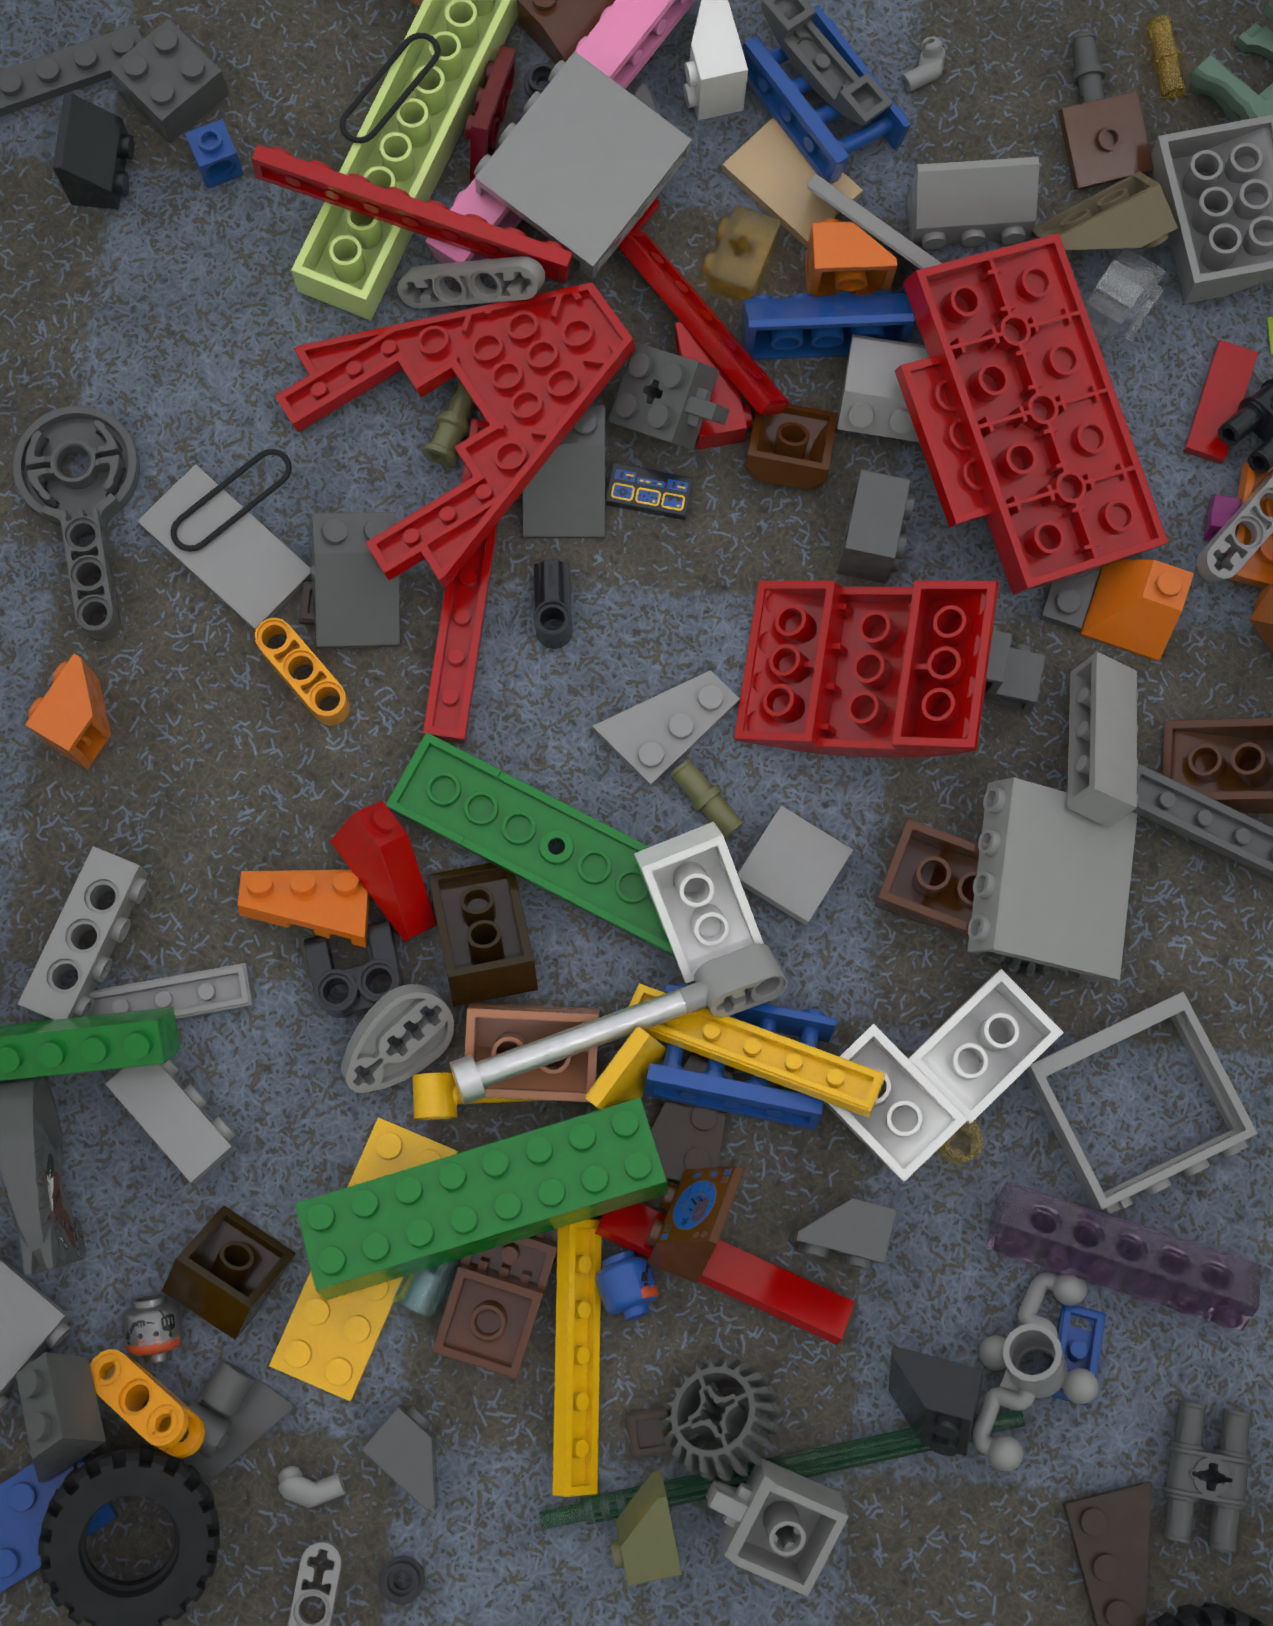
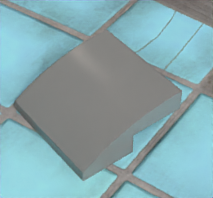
[738,806,853,926]

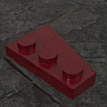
[465,46,516,185]

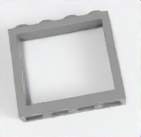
[1024,991,1258,1215]

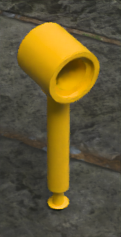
[412,1073,551,1120]

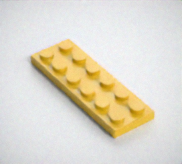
[269,1117,459,1402]

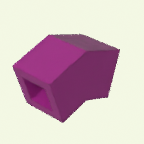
[1203,494,1241,541]

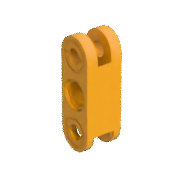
[90,1349,205,1459]

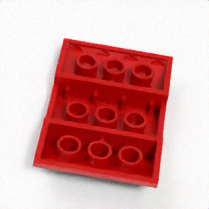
[734,581,999,758]

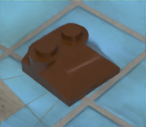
[745,404,838,490]

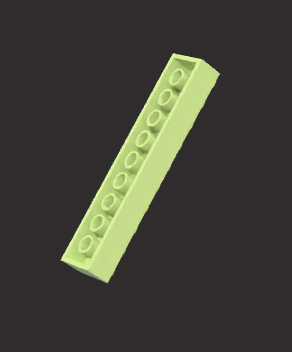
[291,0,518,321]

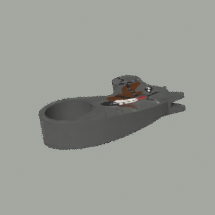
[0,1076,86,1277]

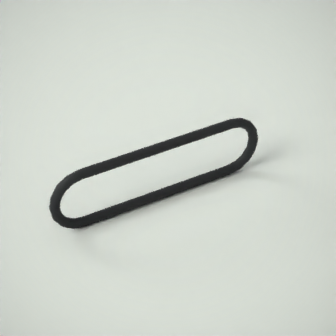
[339,33,441,143]
[170,449,292,552]

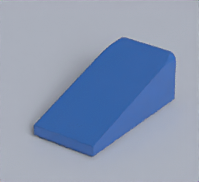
[1048,1304,1106,1406]

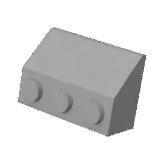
[906,157,1040,250]
[837,334,929,442]

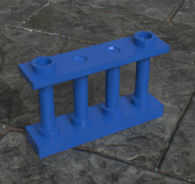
[742,5,911,184]
[643,983,836,1130]

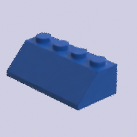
[741,290,915,360]

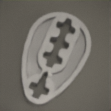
[341,984,454,1093]

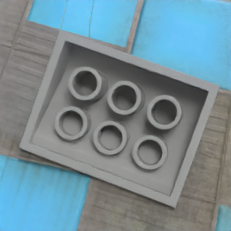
[1151,114,1273,304]

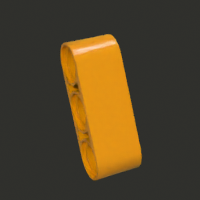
[255,618,350,726]

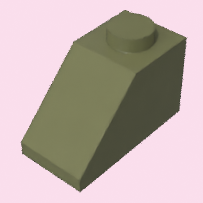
[610,1471,682,1586]

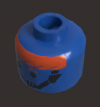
[595,1251,659,1321]

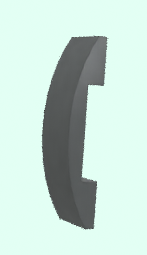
[760,0,893,126]

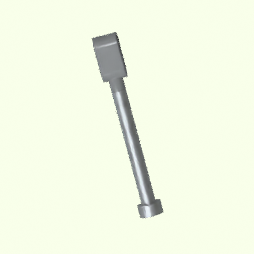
[449,944,788,1105]

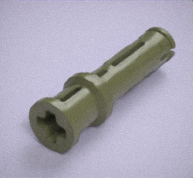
[422,381,475,468]

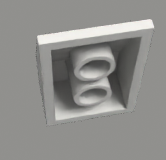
[683,0,748,120]
[634,822,764,983]
[908,969,1064,1124]
[823,1024,968,1182]

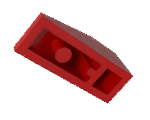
[674,322,752,450]
[330,800,437,942]

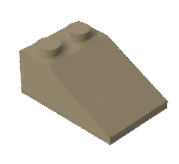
[1032,171,1178,250]

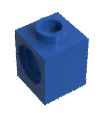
[185,119,244,189]

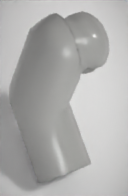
[901,36,946,93]
[278,1466,346,1508]

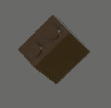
[162,1205,296,1340]

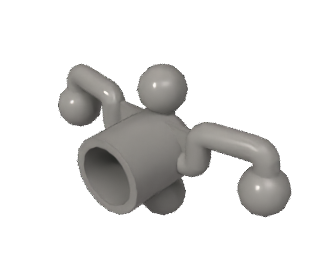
[971,1271,1099,1472]

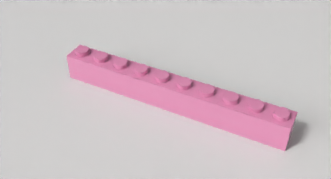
[425,0,696,264]

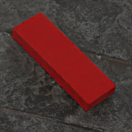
[1183,340,1258,464]

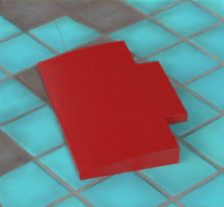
[894,233,1169,595]

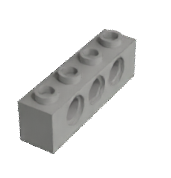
[17,846,149,1020]

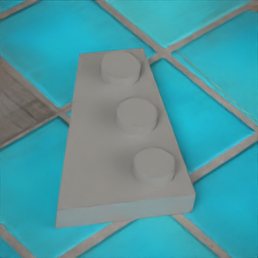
[592,670,740,787]

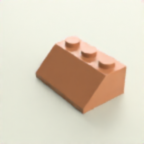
[465,1003,600,1102]

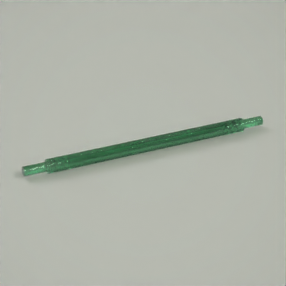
[539,1410,1025,1530]

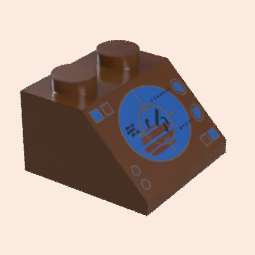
[646,1166,744,1284]

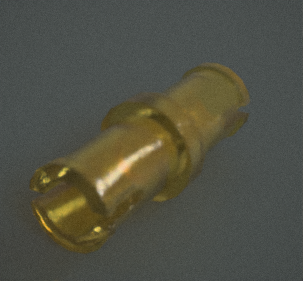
[1147,15,1187,100]

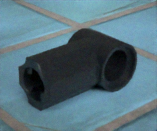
[533,559,573,649]

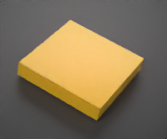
[585,1026,666,1110]

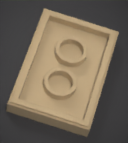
[722,117,863,247]

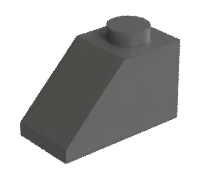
[361,1405,438,1512]

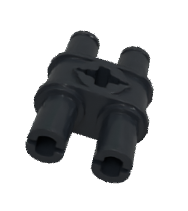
[1218,378,1273,475]

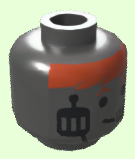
[122,1293,184,1363]

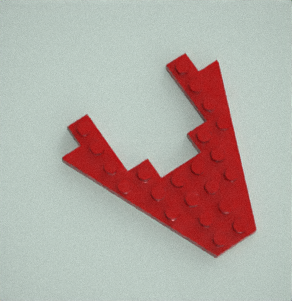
[275,282,636,588]

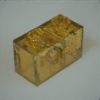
[702,205,781,304]

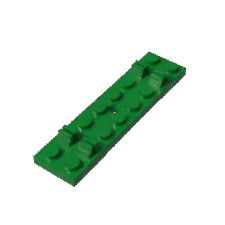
[386,732,675,958]

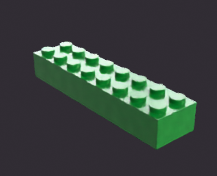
[295,1097,669,1301]

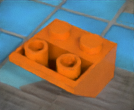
[25,653,111,770]

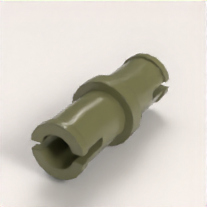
[669,758,744,839]

